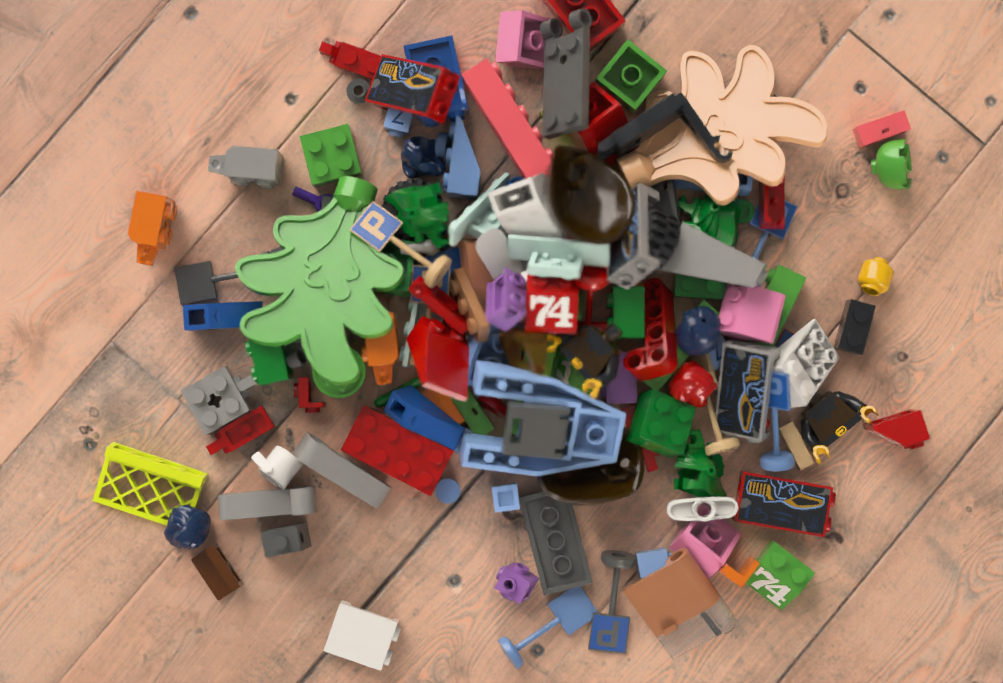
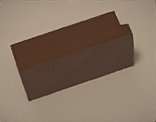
[191,543,244,600]

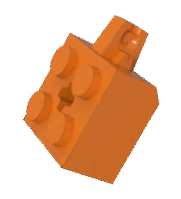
[128,190,177,266]
[362,312,400,385]

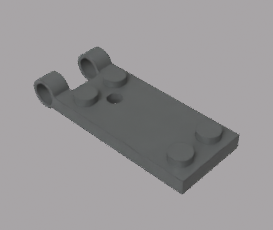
[540,8,592,139]

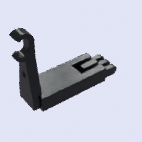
[597,92,734,163]

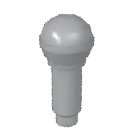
[400,238,440,256]

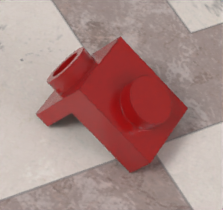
[294,377,326,413]

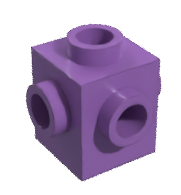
[494,562,539,604]

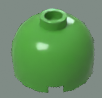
[871,139,912,190]

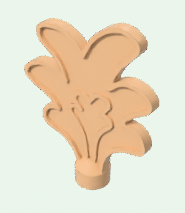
[616,45,828,205]

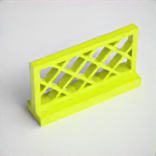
[92,442,208,526]

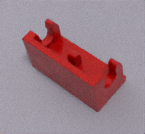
[759,175,785,230]

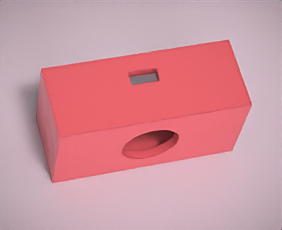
[853,110,911,148]

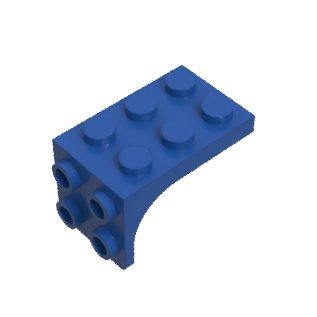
[403,35,469,128]

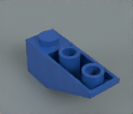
[183,301,263,331]
[384,385,465,450]

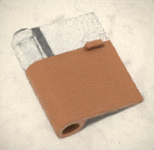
[623,548,737,660]

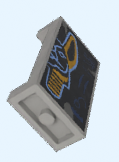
[607,182,660,289]
[716,339,780,443]

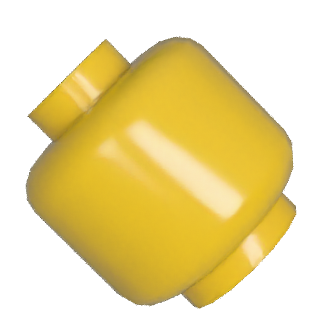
[857,257,894,296]

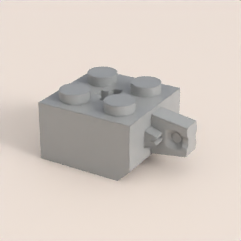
[208,146,283,189]
[181,366,258,435]

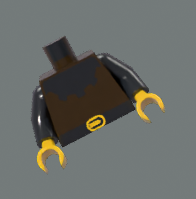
[542,322,623,399]
[800,391,879,464]

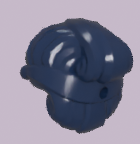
[400,136,446,179]
[674,306,720,356]
[164,505,211,549]

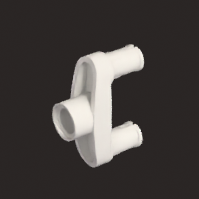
[666,497,738,521]

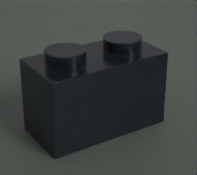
[834,299,876,355]

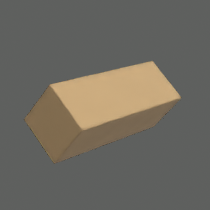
[779,421,814,470]

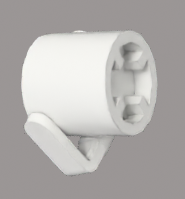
[251,446,302,490]

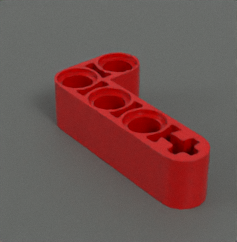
[623,278,678,381]

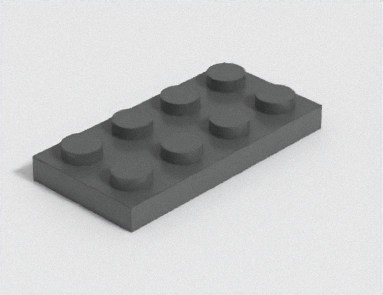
[519,491,593,595]

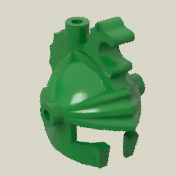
[385,182,449,248]
[678,195,742,248]
[674,429,727,497]

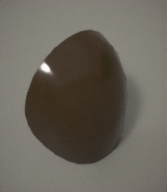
[544,145,635,245]
[536,426,644,506]

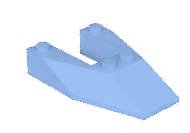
[459,360,626,476]

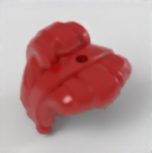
[669,360,717,407]

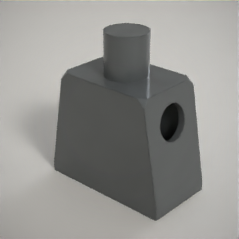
[260,522,311,557]

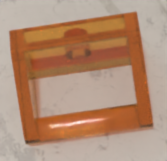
[499,328,548,375]

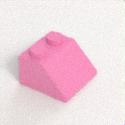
[495,10,549,70]
[719,283,786,344]
[669,503,742,579]

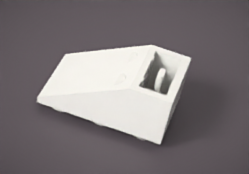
[488,173,568,239]
[773,319,840,408]

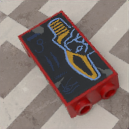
[365,54,460,124]
[732,470,836,537]

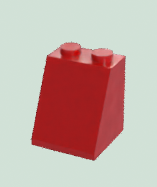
[568,82,639,166]

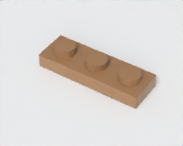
[449,267,490,343]

